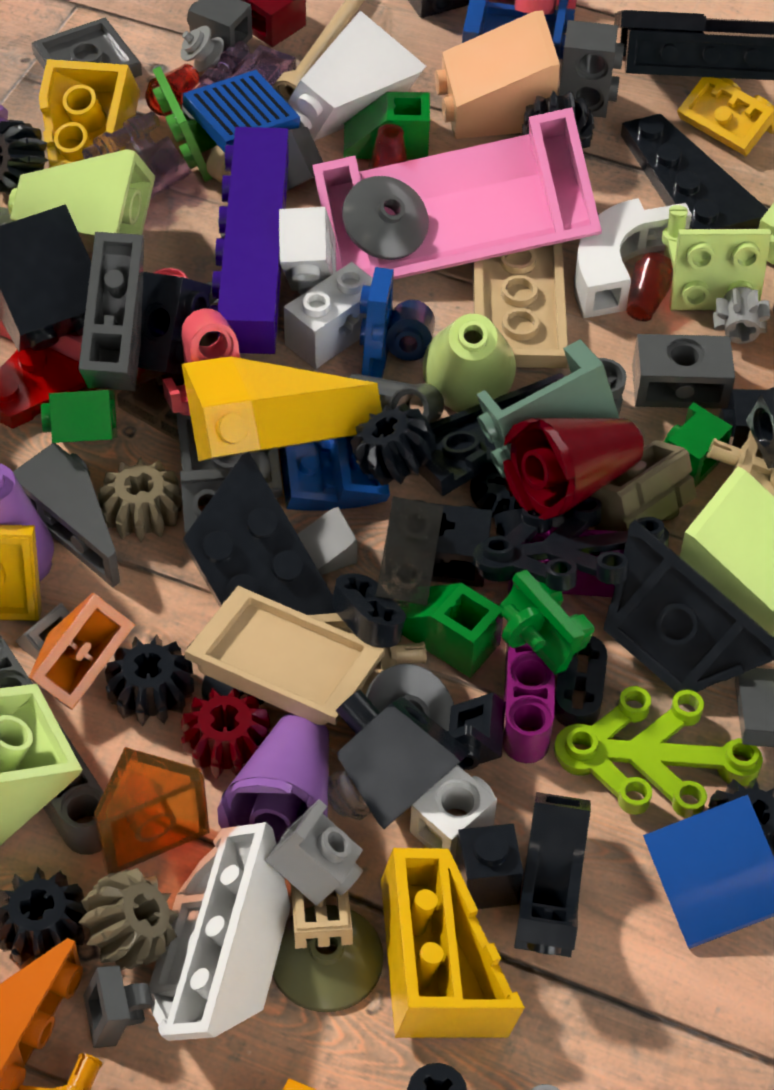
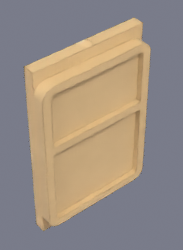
[185,586,385,725]

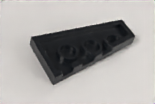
[419,373,565,497]

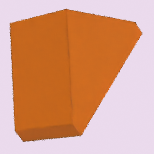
[28,593,135,710]

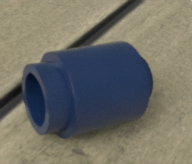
[386,300,435,361]

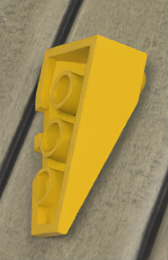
[39,59,141,168]
[181,356,382,461]

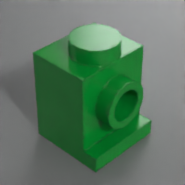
[664,402,733,487]

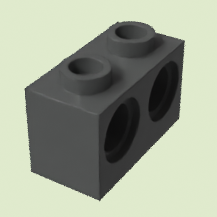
[559,20,624,118]

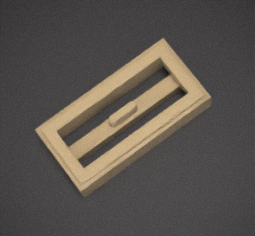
[290,883,353,949]

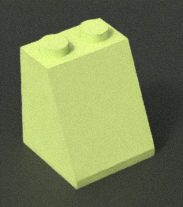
[8,149,156,253]
[680,466,774,637]
[0,684,83,846]

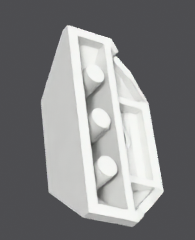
[149,822,291,1041]

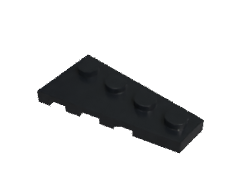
[621,114,768,229]

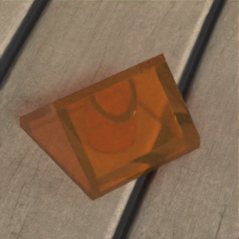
[94,747,210,874]

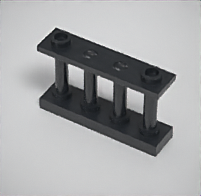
[620,18,774,80]

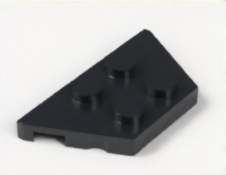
[183,452,336,615]
[603,519,774,693]

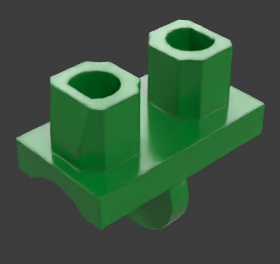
[500,570,595,675]

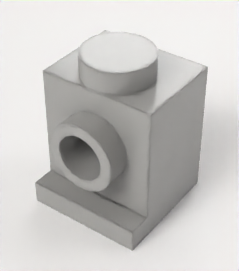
[265,799,363,906]

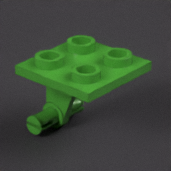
[153,66,217,182]

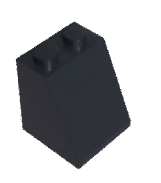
[0,204,91,352]

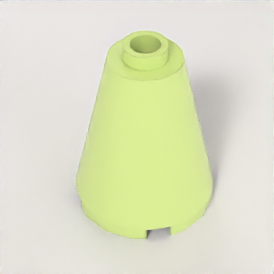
[423,314,516,412]

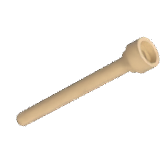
[273,0,365,102]

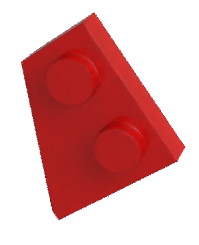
[0,348,99,429]

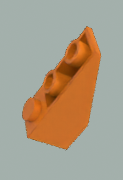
[0,938,83,1090]

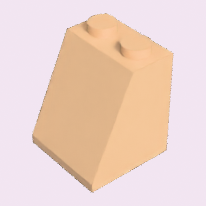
[435,10,560,139]

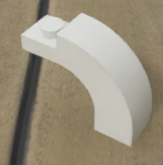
[574,198,692,319]

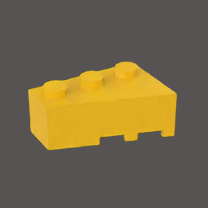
[381,848,525,1038]

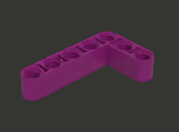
[503,527,624,764]

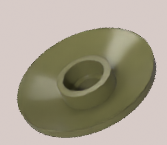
[272,905,383,1012]

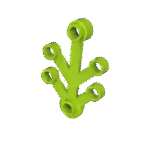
[554,686,763,818]

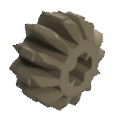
[98,457,183,542]
[78,868,179,970]

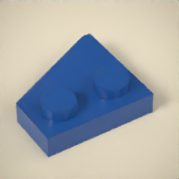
[360,267,394,379]

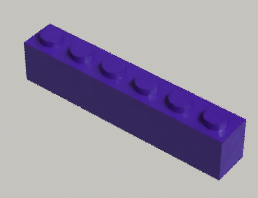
[209,127,289,354]

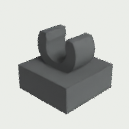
[83,965,153,1048]

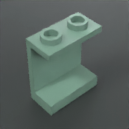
[476,339,619,478]

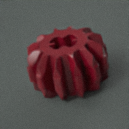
[181,687,270,779]

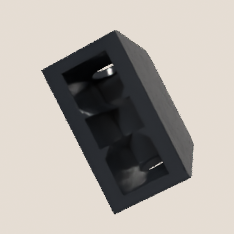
[336,689,470,829]

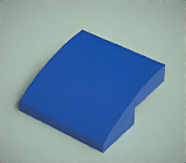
[279,436,390,511]
[643,794,774,949]

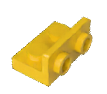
[677,77,774,157]

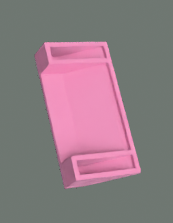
[312,107,602,280]

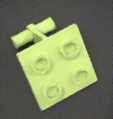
[661,205,771,310]

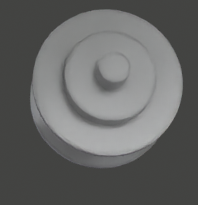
[181,26,224,72]

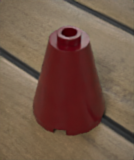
[503,418,644,520]

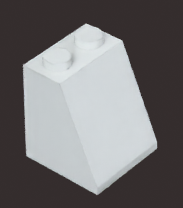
[287,11,426,141]

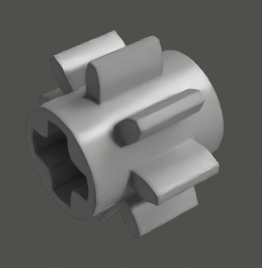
[713,287,771,344]

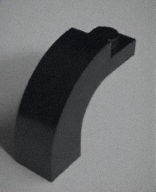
[514,792,591,957]

